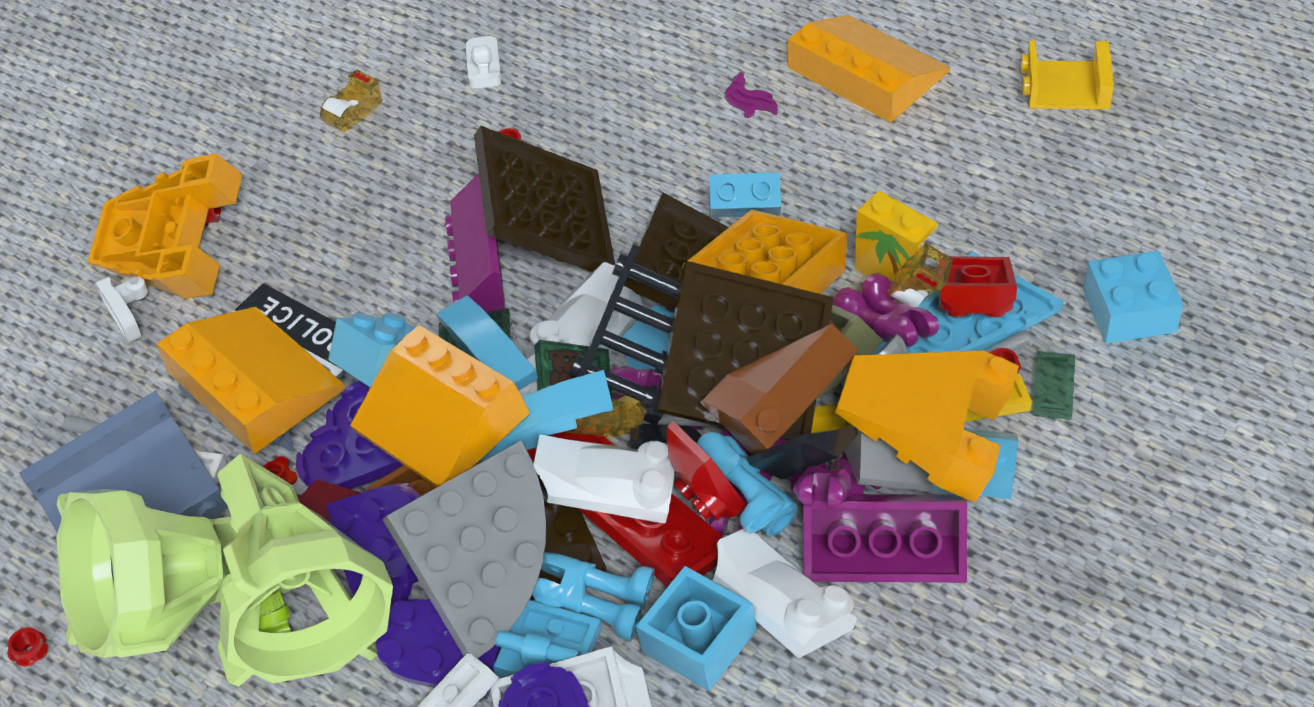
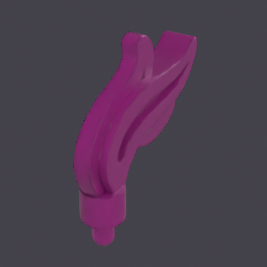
[725,72,778,118]

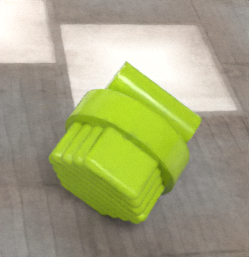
[259,590,291,633]

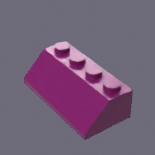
[445,173,507,322]
[803,494,967,583]

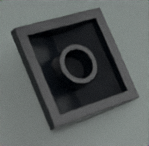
[747,427,858,479]

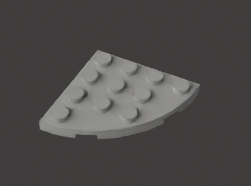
[383,441,546,658]

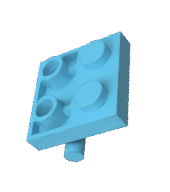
[493,600,602,677]

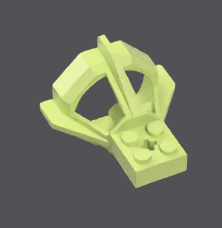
[217,453,393,687]
[56,489,290,658]

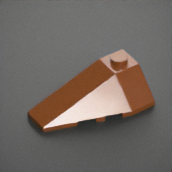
[700,324,859,455]

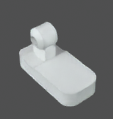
[466,36,501,88]
[95,276,148,343]

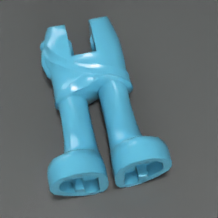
[697,432,798,537]
[532,552,655,642]

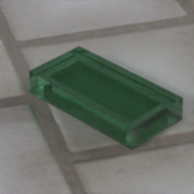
[1033,351,1075,420]

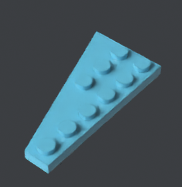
[842,252,1063,389]

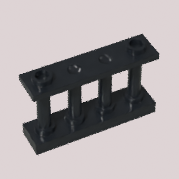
[569,244,680,426]

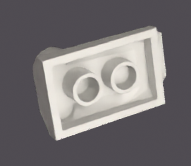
[524,262,643,368]
[533,435,675,524]
[713,528,857,658]
[491,646,652,707]

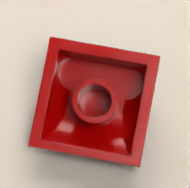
[936,256,1017,317]
[667,421,747,521]

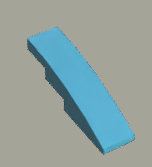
[436,295,538,391]
[480,370,614,461]

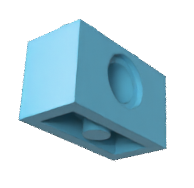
[710,173,781,218]

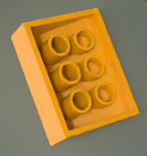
[788,15,951,123]
[683,209,847,294]
[156,307,346,454]
[350,325,530,488]

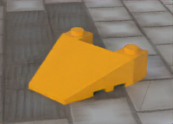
[87,153,243,299]
[835,350,1019,502]

